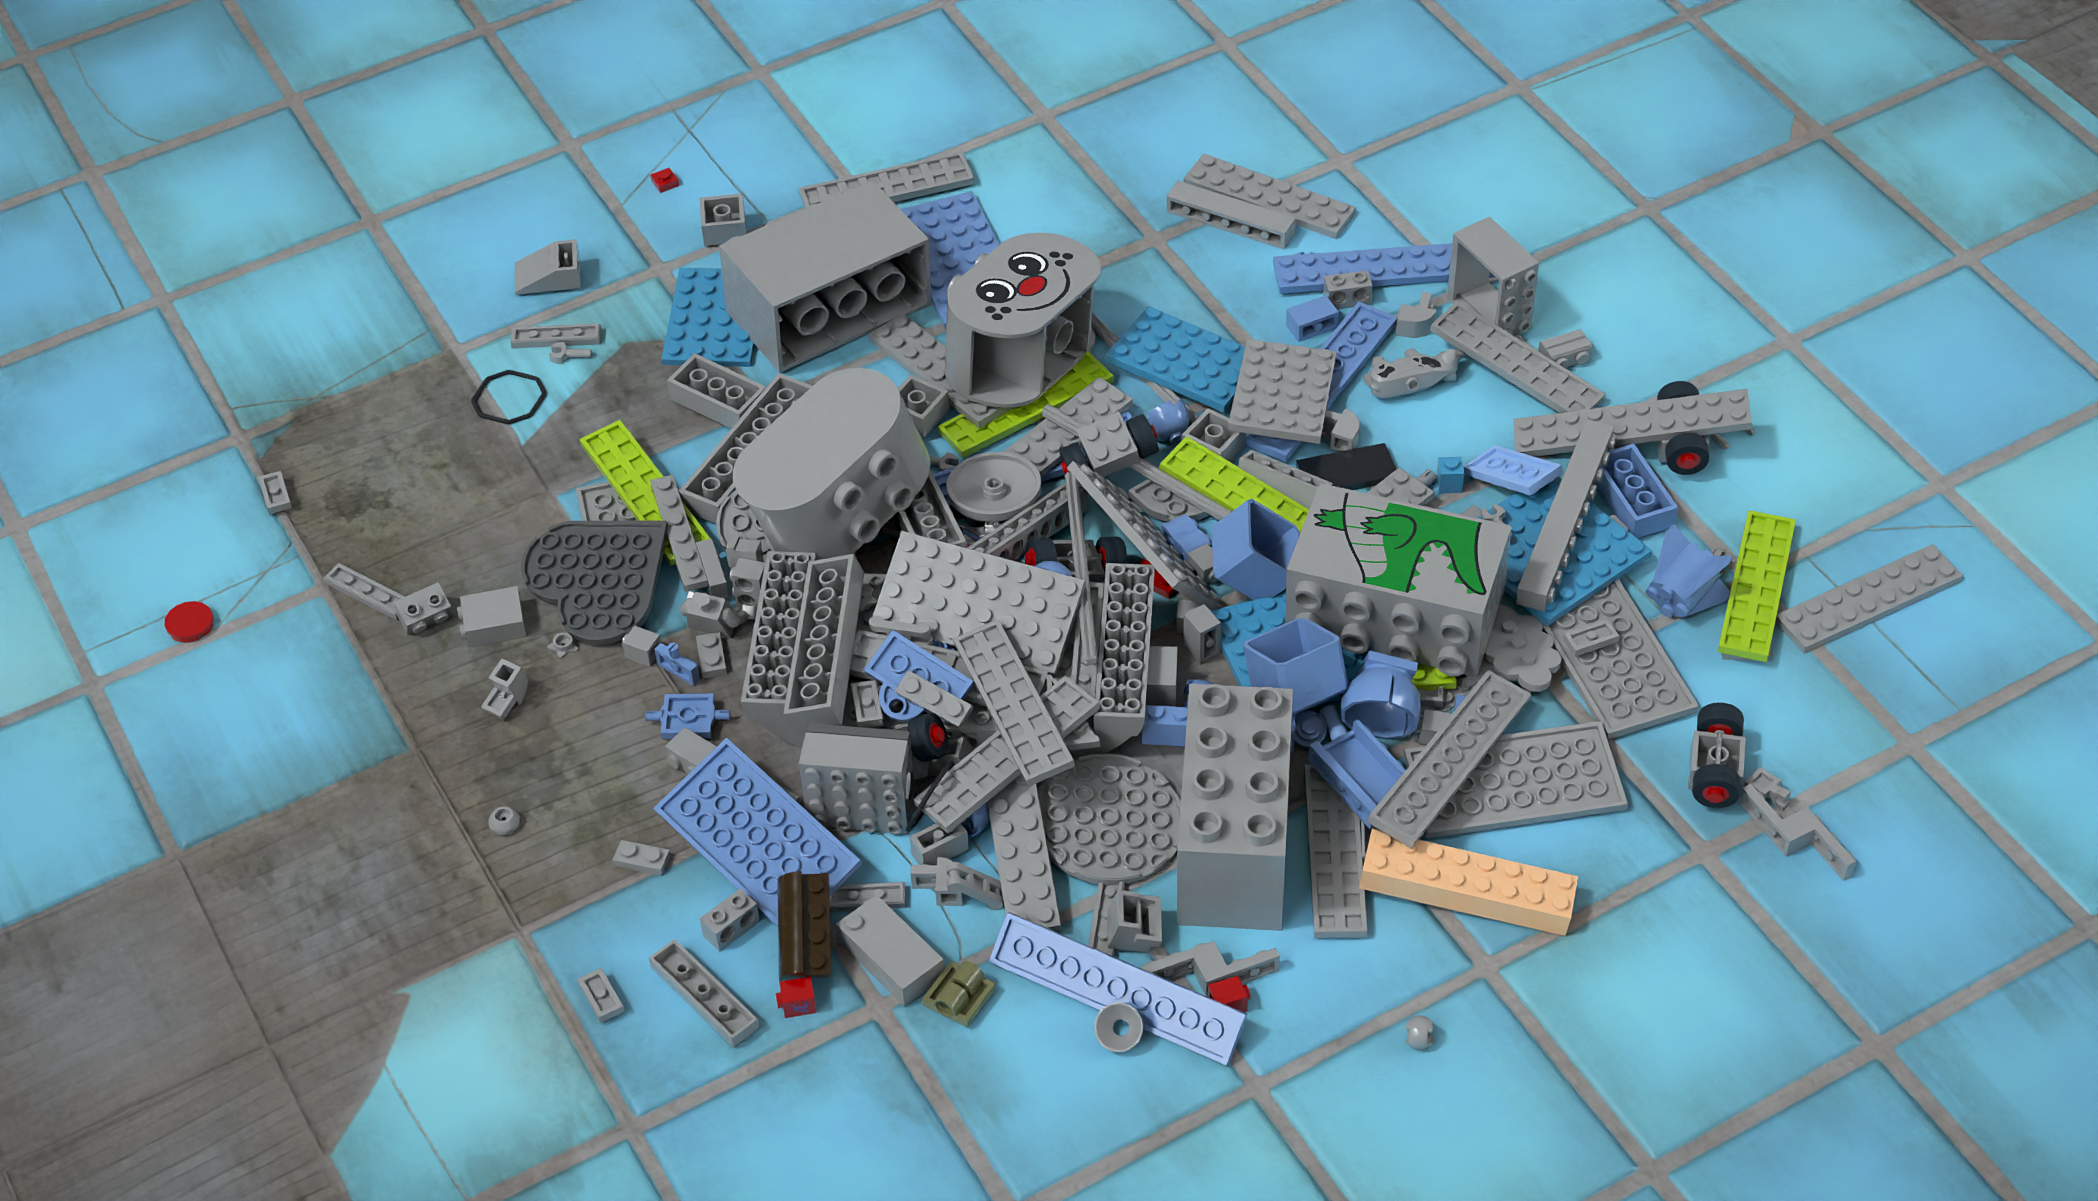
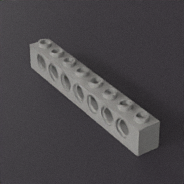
[967,482,1088,561]

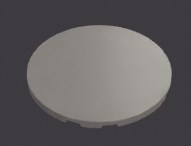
[1038,754,1181,885]

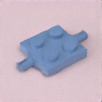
[645,693,730,739]

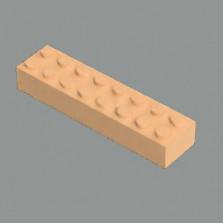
[1359,829,1578,936]

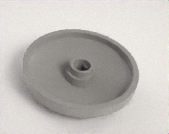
[947,452,1041,521]

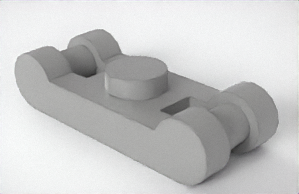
[869,615,934,646]
[946,862,1003,910]

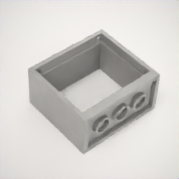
[1447,216,1539,336]

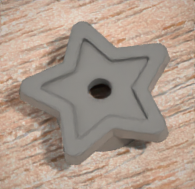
[859,587,877,612]
[547,633,578,658]

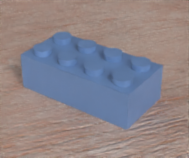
[1595,444,1678,538]

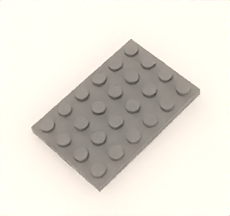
[1228,339,1337,444]

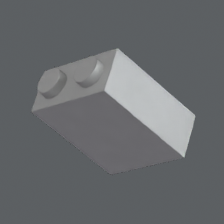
[457,586,526,647]

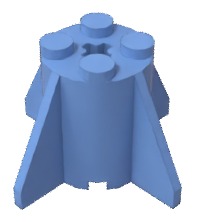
[1645,524,1733,618]

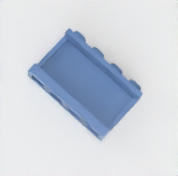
[1307,720,1406,829]

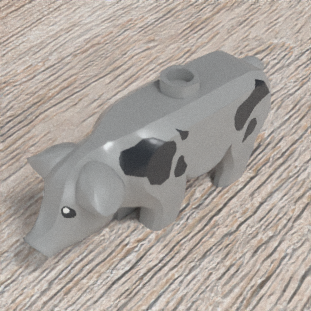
[1363,349,1464,399]

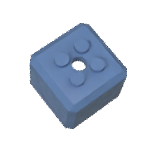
[1212,498,1300,600]
[1243,618,1348,715]

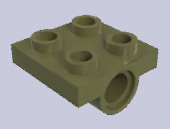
[922,961,996,1028]

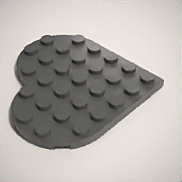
[521,521,669,645]

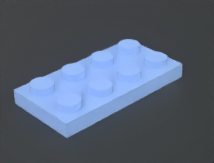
[1463,445,1563,495]

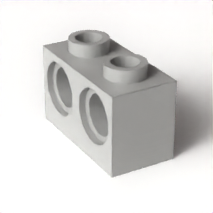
[1323,271,1372,309]
[730,558,765,610]
[699,889,760,952]

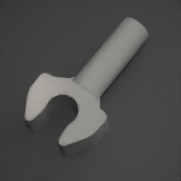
[549,342,592,364]
[930,452,959,471]
[1481,504,1514,541]

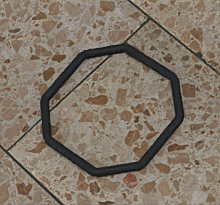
[471,370,546,424]
[906,761,954,832]

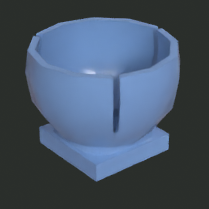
[1341,650,1421,740]

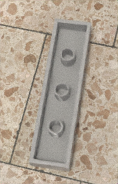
[649,939,759,1048]

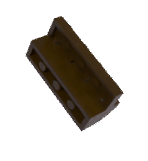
[777,871,832,982]

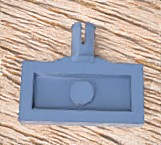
[654,643,700,686]

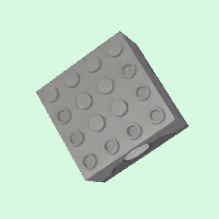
[799,723,916,834]

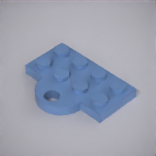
[864,630,975,724]

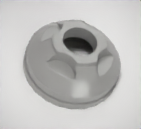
[1094,1002,1144,1052]

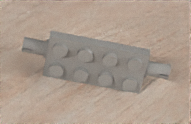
[1367,467,1437,506]

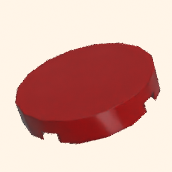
[164,601,214,643]

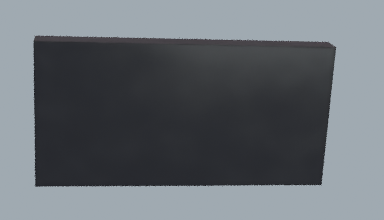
[1296,443,1397,490]

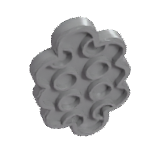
[1483,605,1562,692]

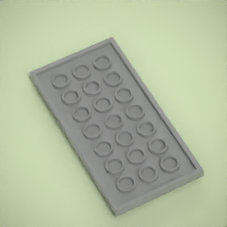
[1067,461,1223,611]
[872,531,1086,676]
[1532,579,1699,740]
[1404,721,1628,839]

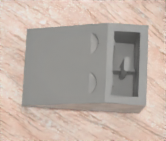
[515,239,581,295]

